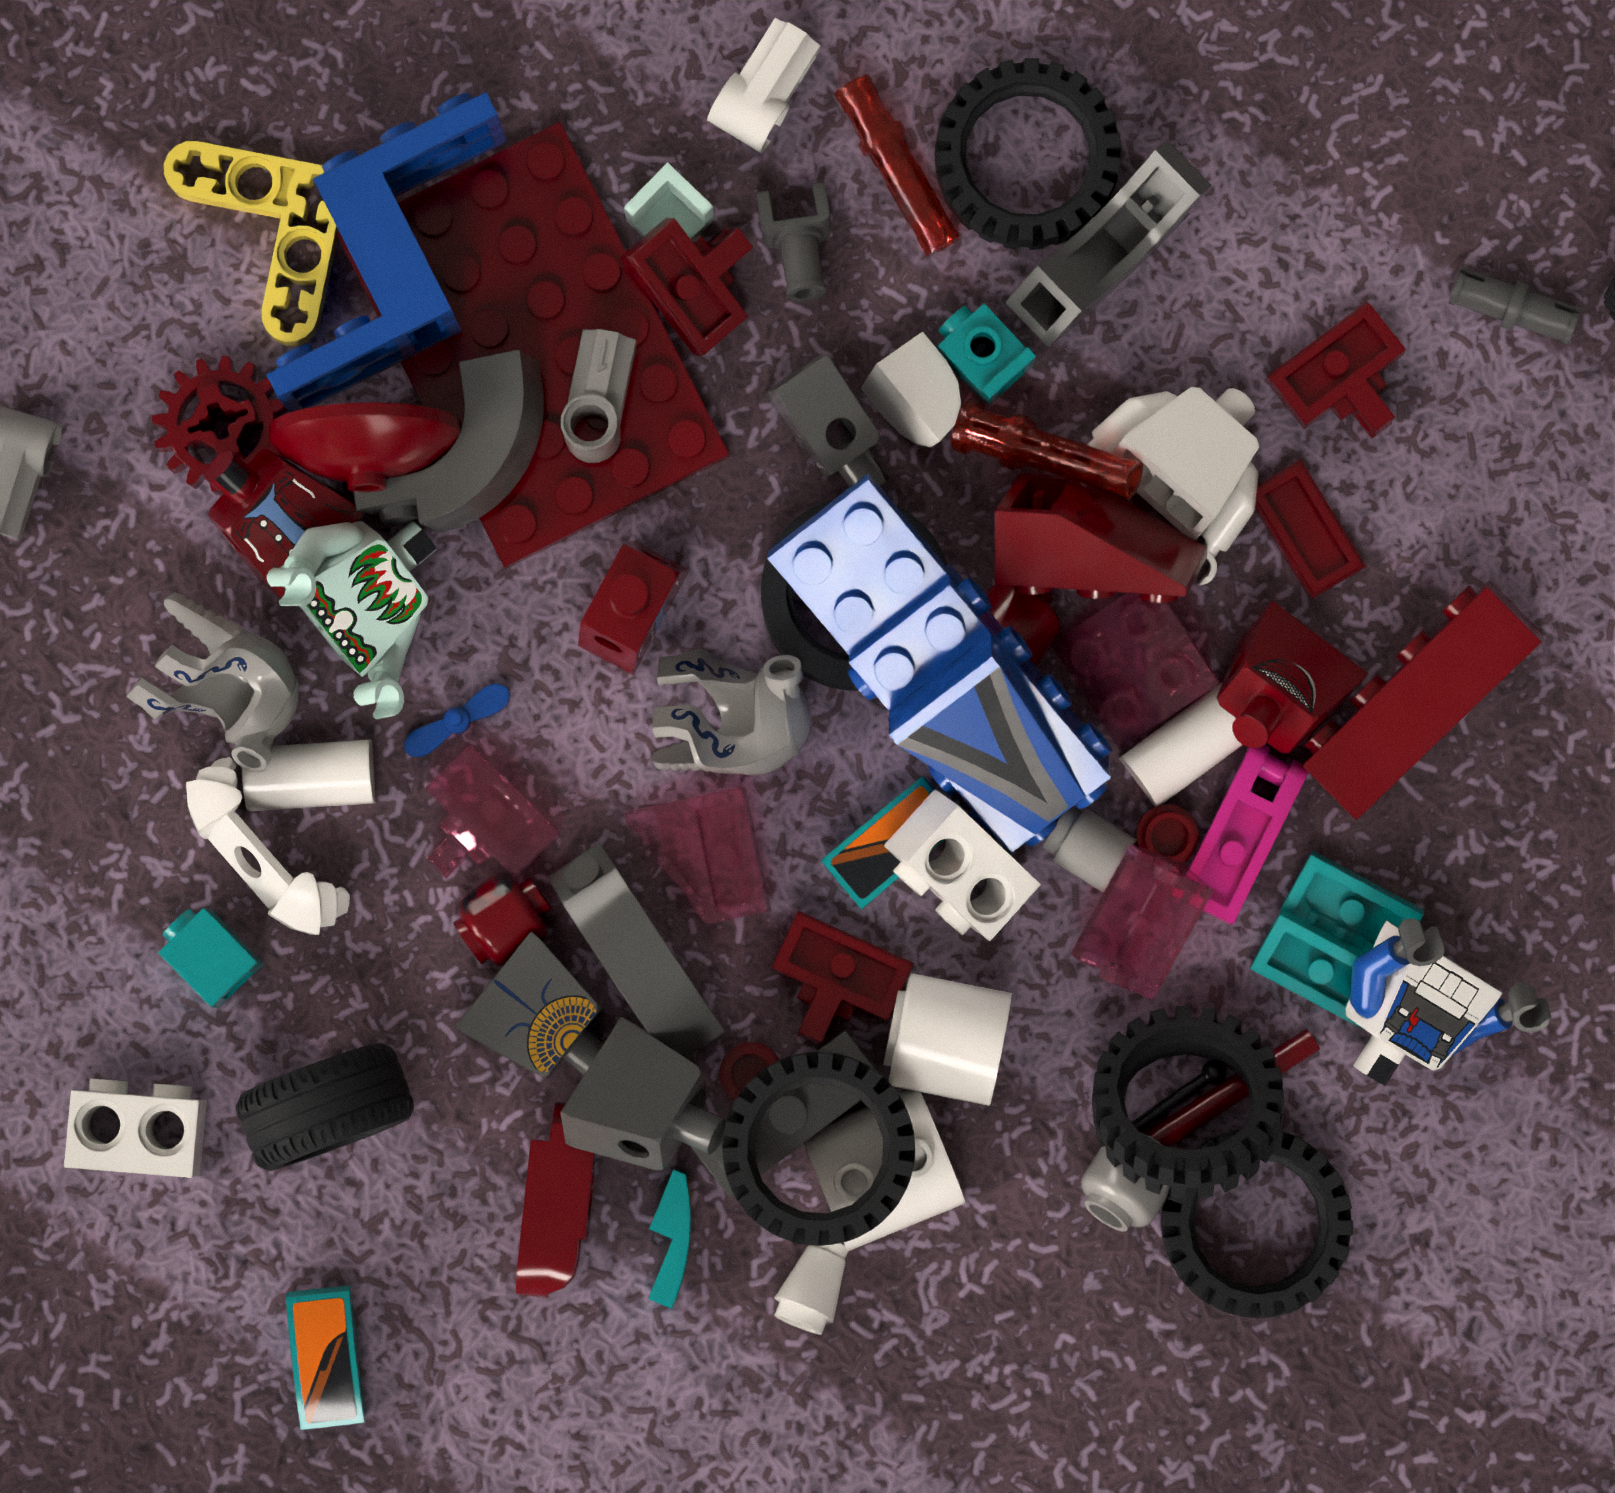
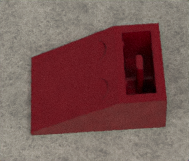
[995,473,1207,603]

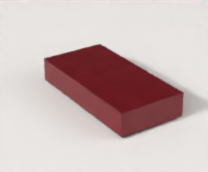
[1255,459,1366,600]

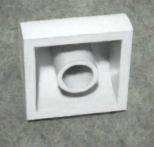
[804,1089,965,1251]

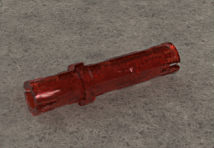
[834,74,961,258]

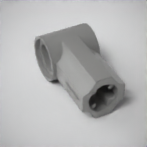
[561,329,637,463]
[0,405,62,540]

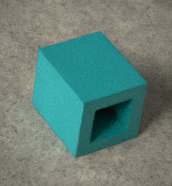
[158,908,264,1008]

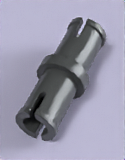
[1448,265,1582,345]

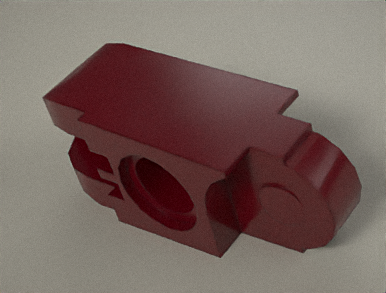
[516,1102,595,1298]

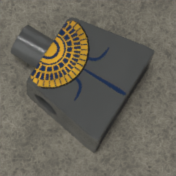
[455,932,604,1078]

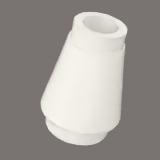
[774,1243,848,1335]

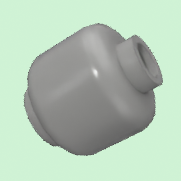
[1081,1133,1171,1232]

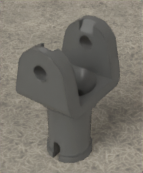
[756,182,831,302]

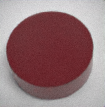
[719,1042,780,1101]

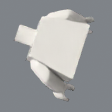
[1061,387,1260,585]

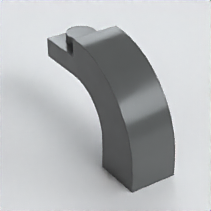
[1005,140,1212,347]
[354,350,544,533]
[547,842,725,1058]

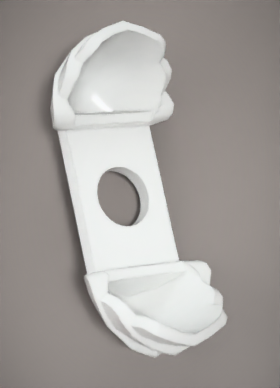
[186,757,350,935]

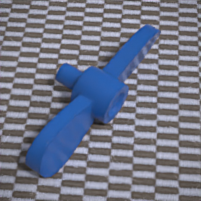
[404,684,510,758]

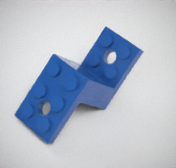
[266,92,507,412]

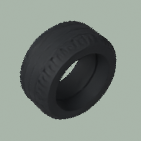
[236,1042,414,1171]

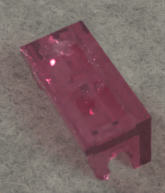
[1071,843,1214,1000]

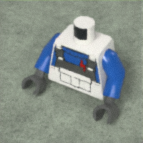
[1345,918,1551,1086]

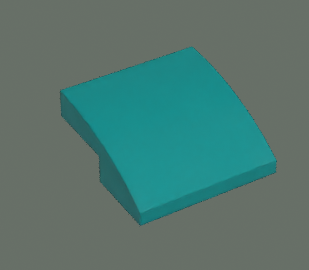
[1250,850,1424,1029]

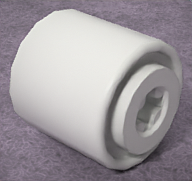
[883,974,1012,1106]

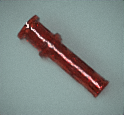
[951,398,1143,500]

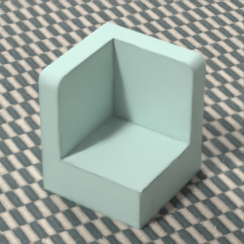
[624,162,715,240]

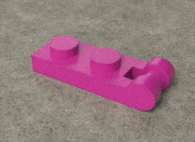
[1174,745,1309,925]

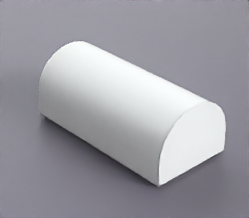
[1119,682,1243,806]
[242,739,376,811]

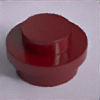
[1135,804,1199,868]

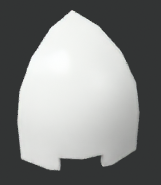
[861,332,961,447]

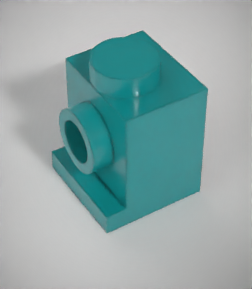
[937,303,1036,408]

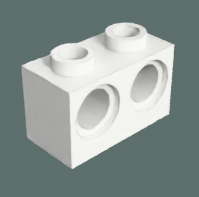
[884,789,1041,941]
[64,1078,207,1178]

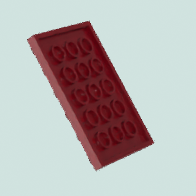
[336,122,729,569]

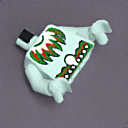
[267,521,436,719]

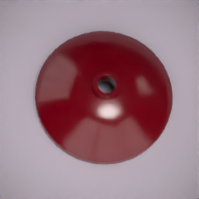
[269,402,462,493]

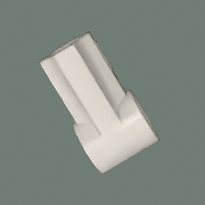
[707,18,820,153]

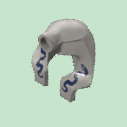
[126,592,299,772]
[650,649,811,775]

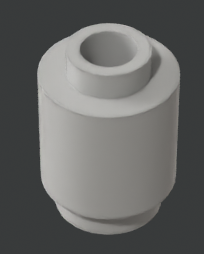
[1043,807,1142,893]

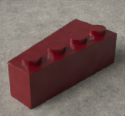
[1302,580,1543,820]

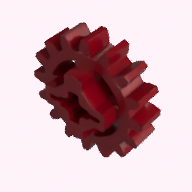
[152,356,288,495]

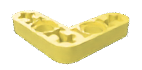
[164,141,339,346]

